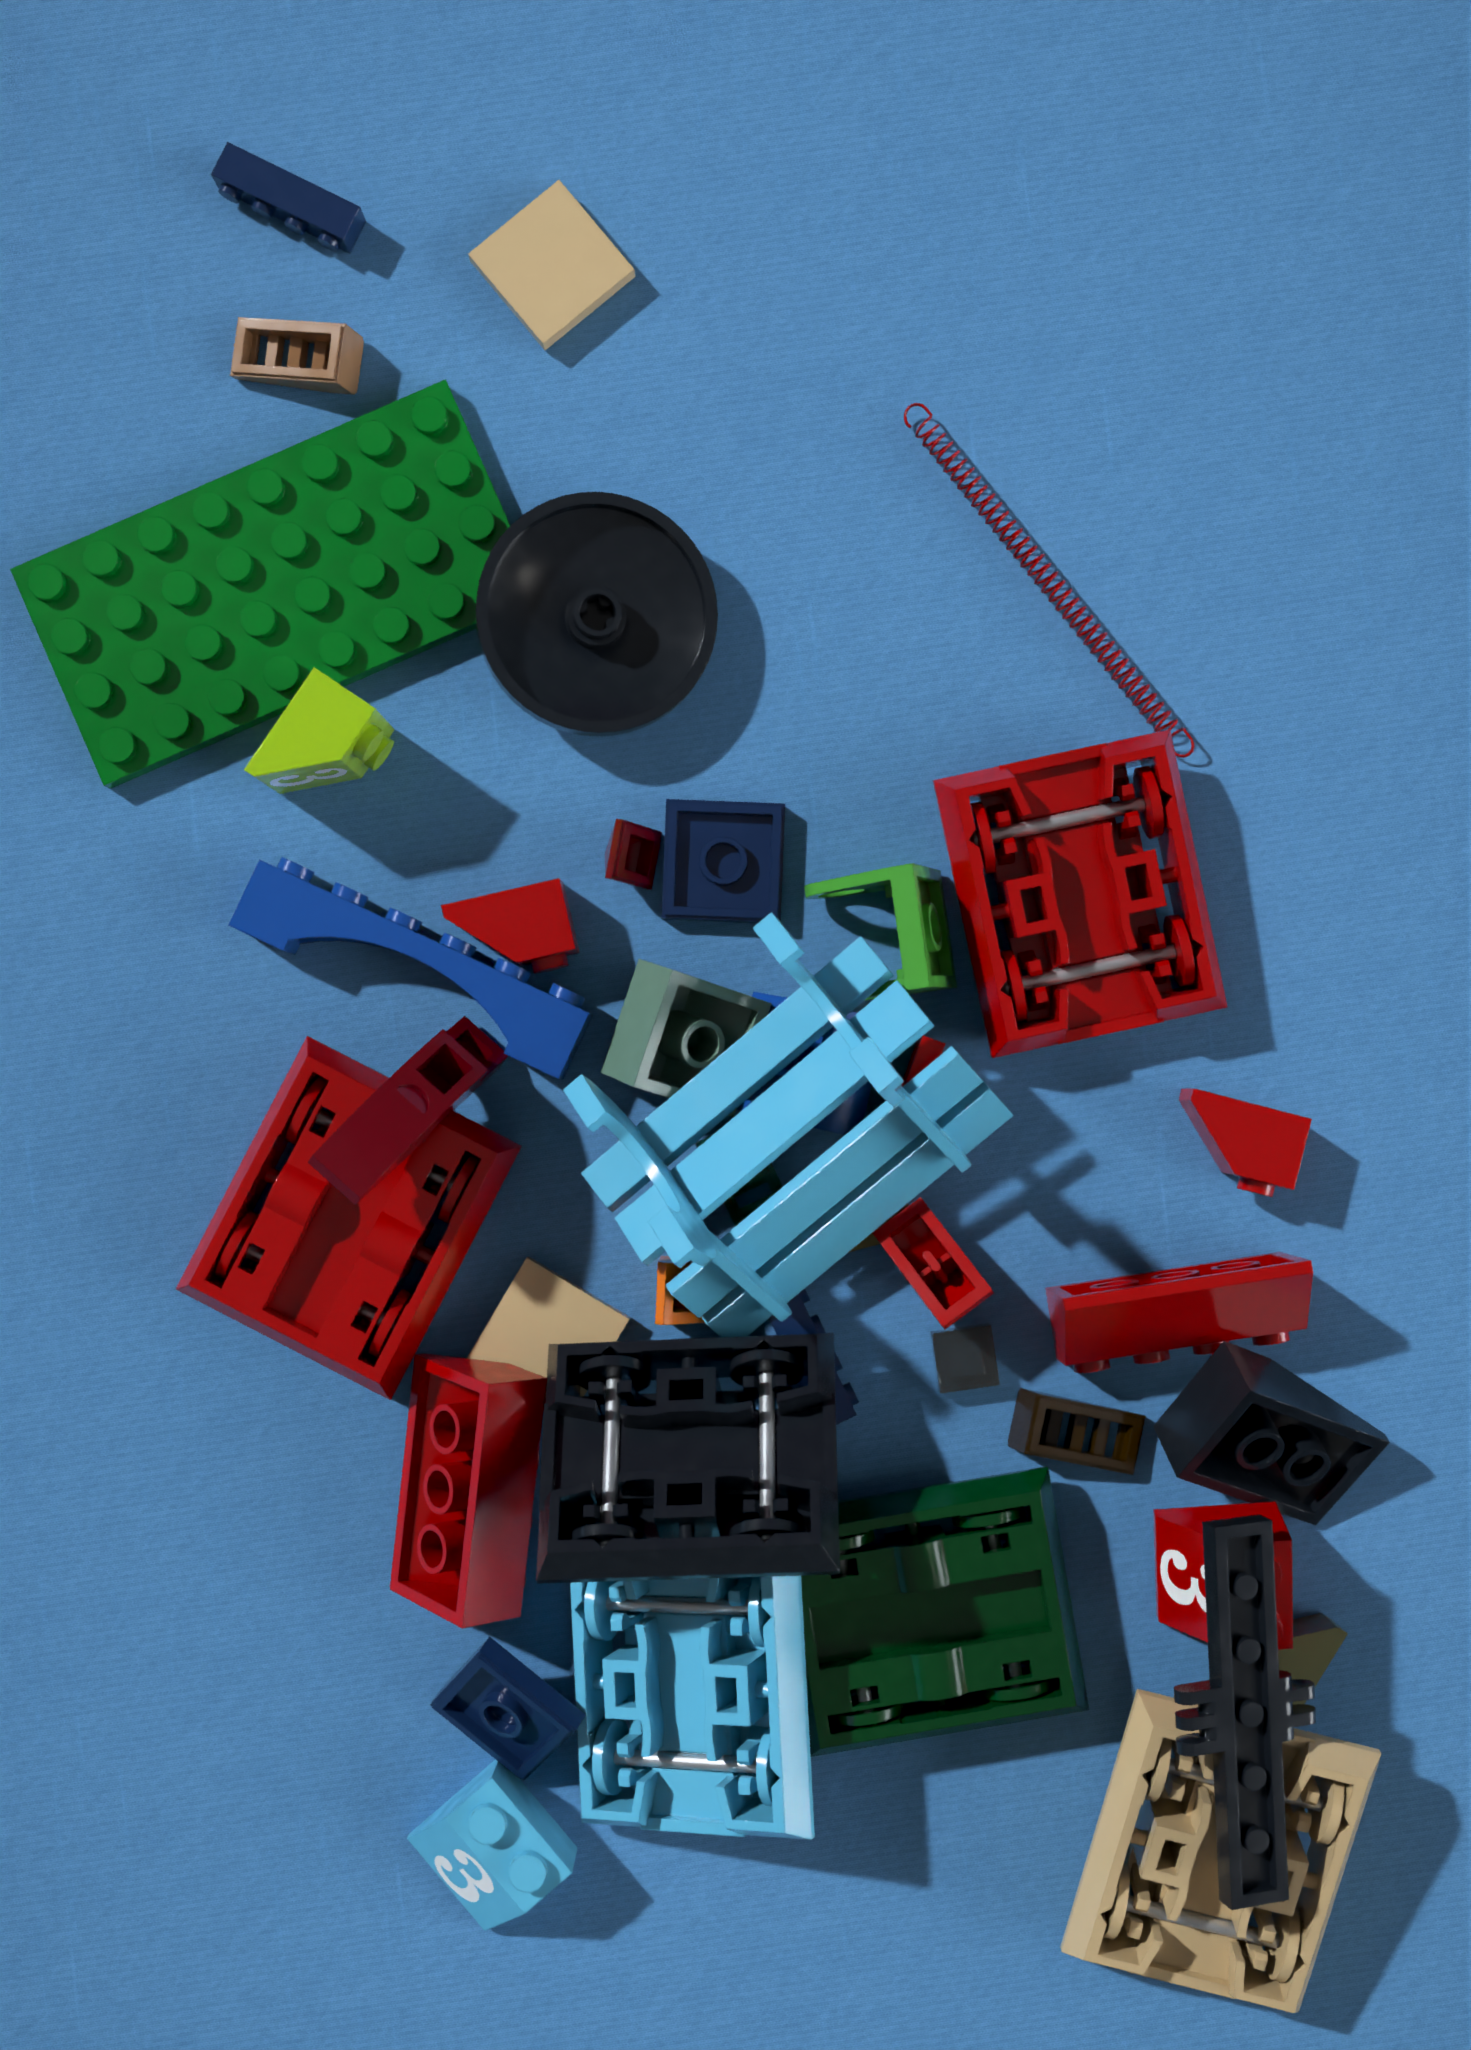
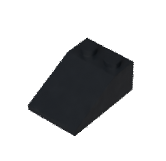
[1153,1341,1390,1525]

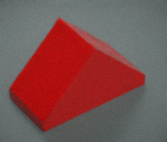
[873,1197,994,1330]

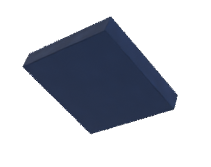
[661,799,785,923]
[430,1636,586,1781]

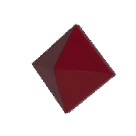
[605,819,662,890]

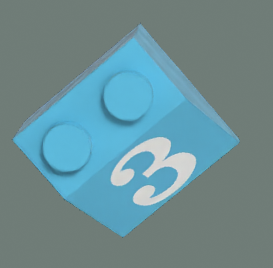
[407,1759,578,1931]

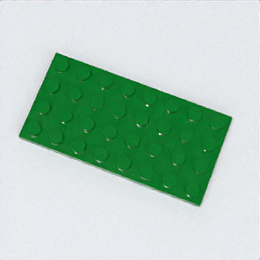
[10,379,510,789]

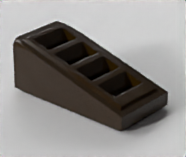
[1008,1388,1146,1475]

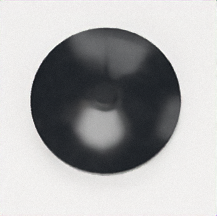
[476,492,718,737]

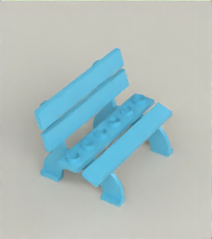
[563,912,1014,1337]

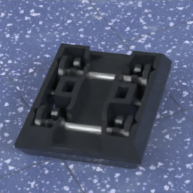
[536,1333,840,1584]

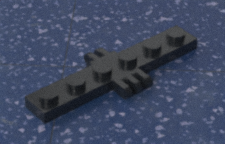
[1174,1514,1316,1910]

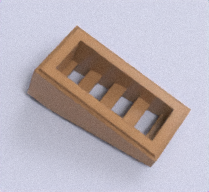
[230,317,364,395]

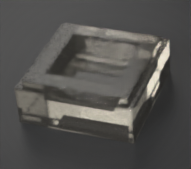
[930,1323,1000,1394]

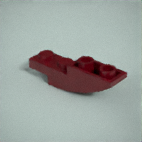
[308,1016,508,1205]

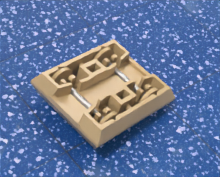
[1060,1689,1381,2013]

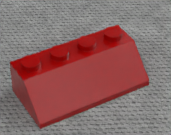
[1045,1252,1313,1373]
[390,1353,547,1629]

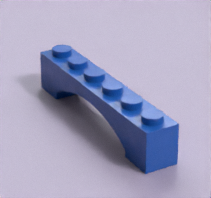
[228,857,593,1080]

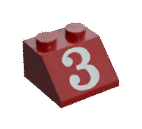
[1153,1501,1293,1650]

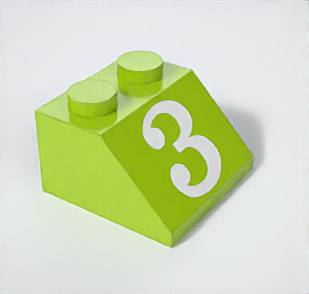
[244,667,395,794]

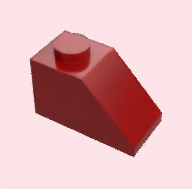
[441,878,580,974]
[1179,1088,1312,1197]

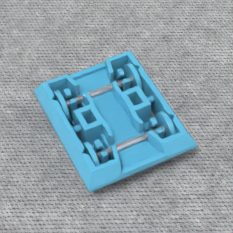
[570,1576,815,1840]

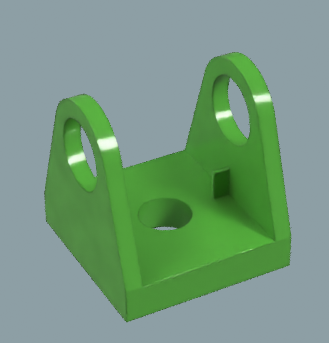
[804,863,957,1001]

